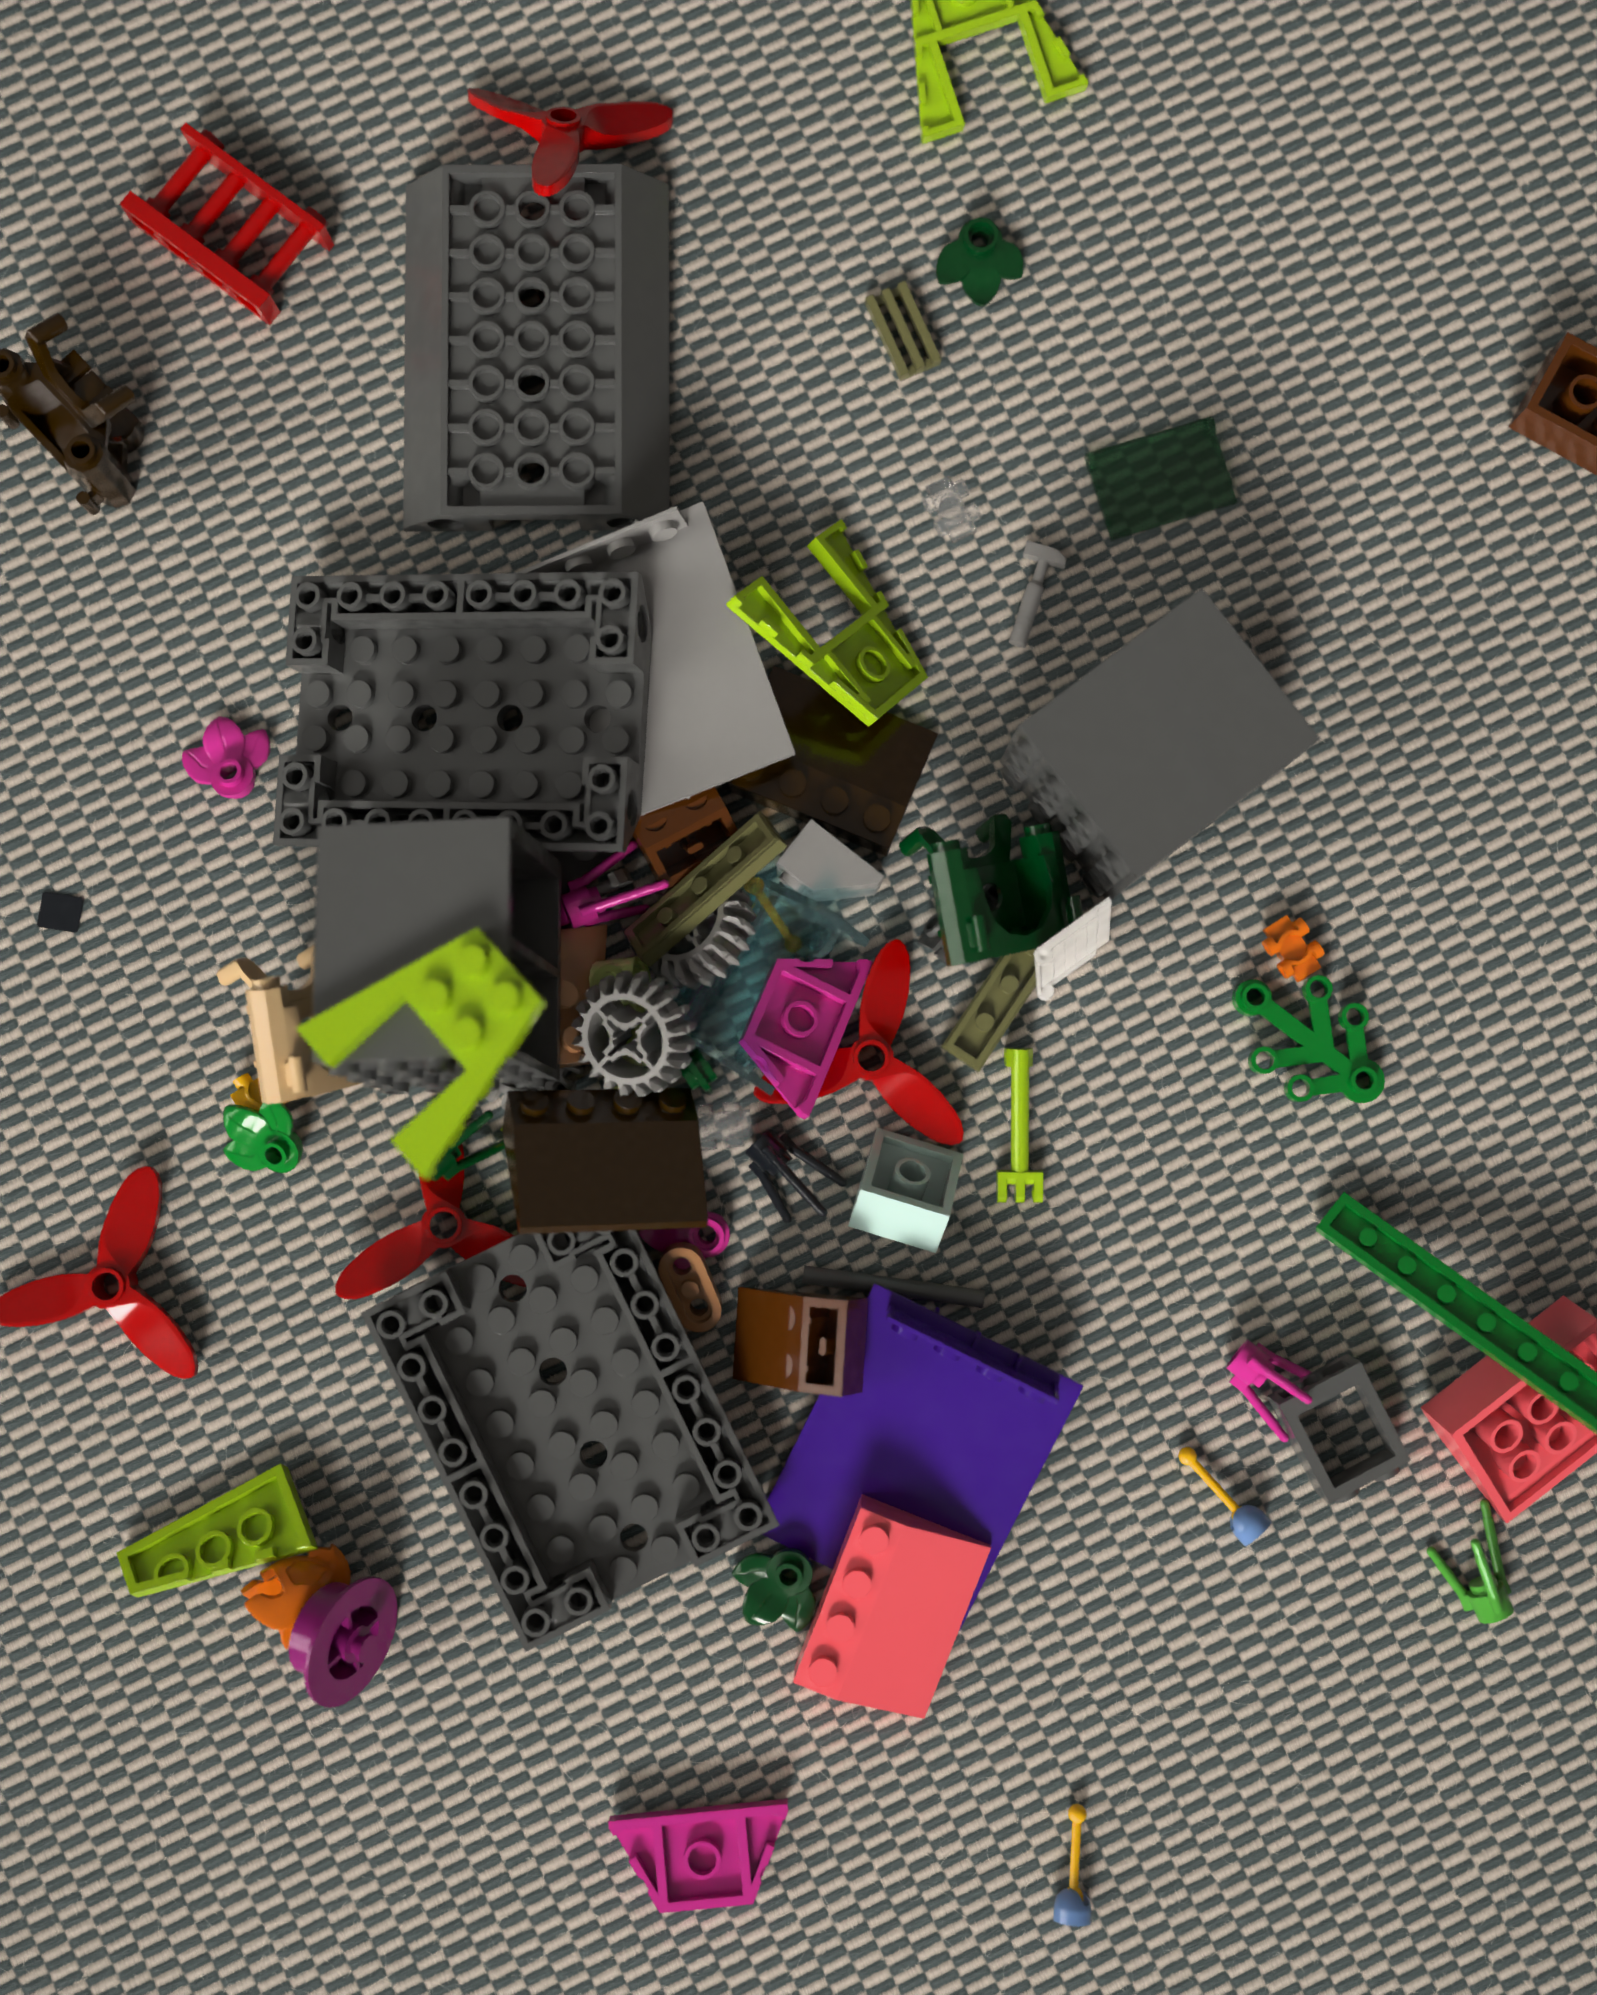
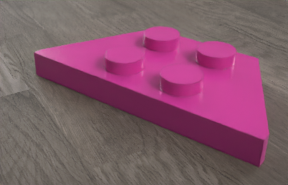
[738,959,873,1119]
[608,1798,788,1913]

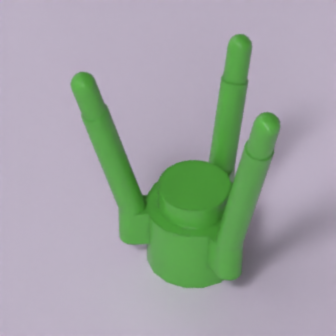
[1427,1499,1514,1624]

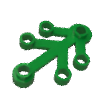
[1232,975,1385,1103]

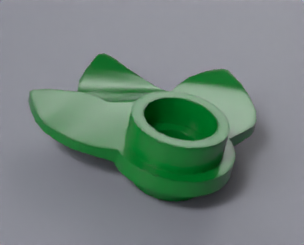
[223,1103,303,1173]

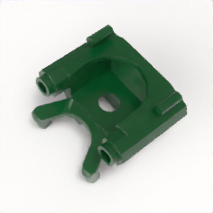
[899,813,1083,966]

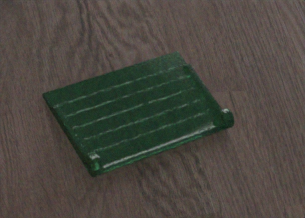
[1084,416,1237,541]

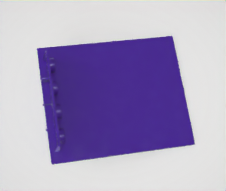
[762,1283,1083,1631]

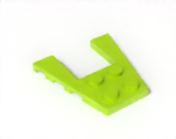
[910,0,1088,144]
[726,519,928,727]
[296,927,547,1180]

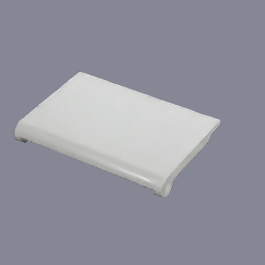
[1034,897,1112,1001]

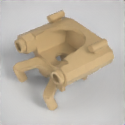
[216,944,362,1104]

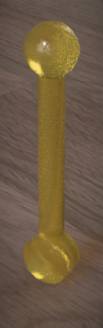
[744,876,802,953]

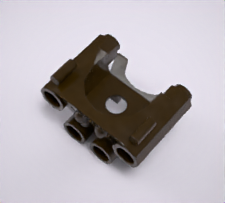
[0,313,144,515]

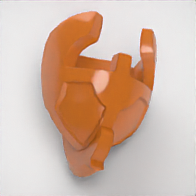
[241,1543,351,1649]

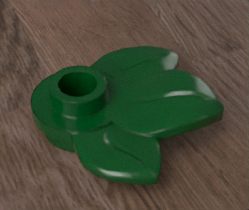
[936,217,1024,307]
[681,1048,718,1095]
[732,1548,816,1632]

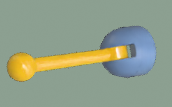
[1178,1447,1272,1546]
[1053,1804,1091,1926]

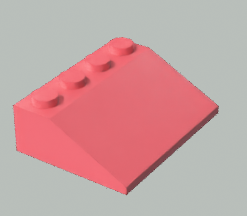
[1420,1295,1597,1523]
[793,1494,991,1719]

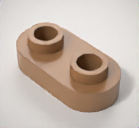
[658,1242,722,1332]

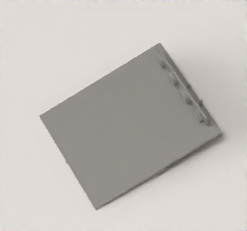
[516,502,796,816]

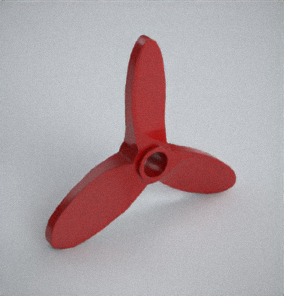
[468,88,674,197]
[753,939,964,1145]
[335,1144,526,1299]
[0,1166,199,1379]

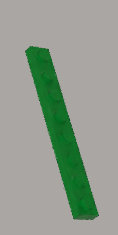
[1316,1192,1597,1435]

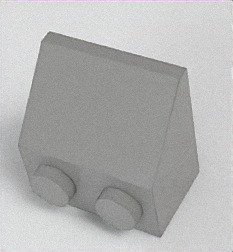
[776,819,884,902]

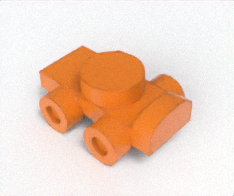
[1262,915,1325,983]

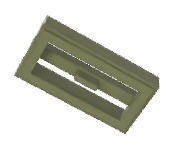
[865,281,941,382]

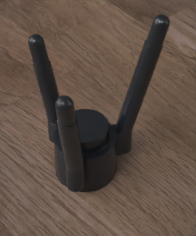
[745,1129,847,1223]

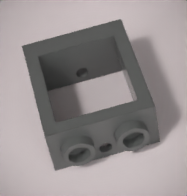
[1267,1354,1411,1504]

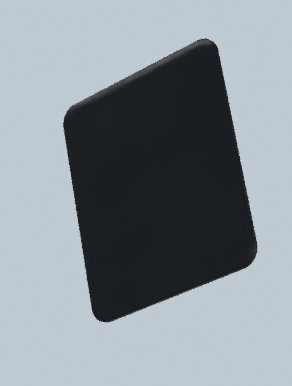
[37,892,83,932]

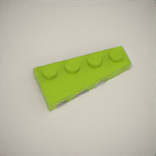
[116,1463,318,1598]

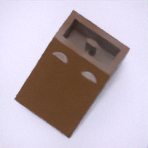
[633,787,737,890]
[732,1287,868,1397]

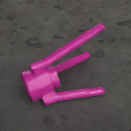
[561,841,669,929]
[1226,1340,1312,1443]

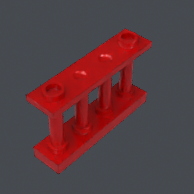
[119,122,334,326]

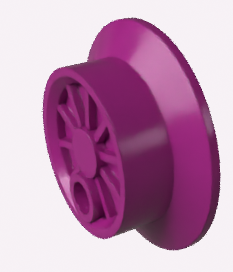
[289,1576,397,1708]

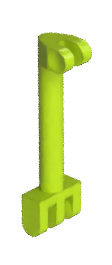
[996,1048,1043,1203]

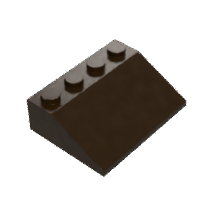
[722,666,938,857]
[502,1088,708,1234]

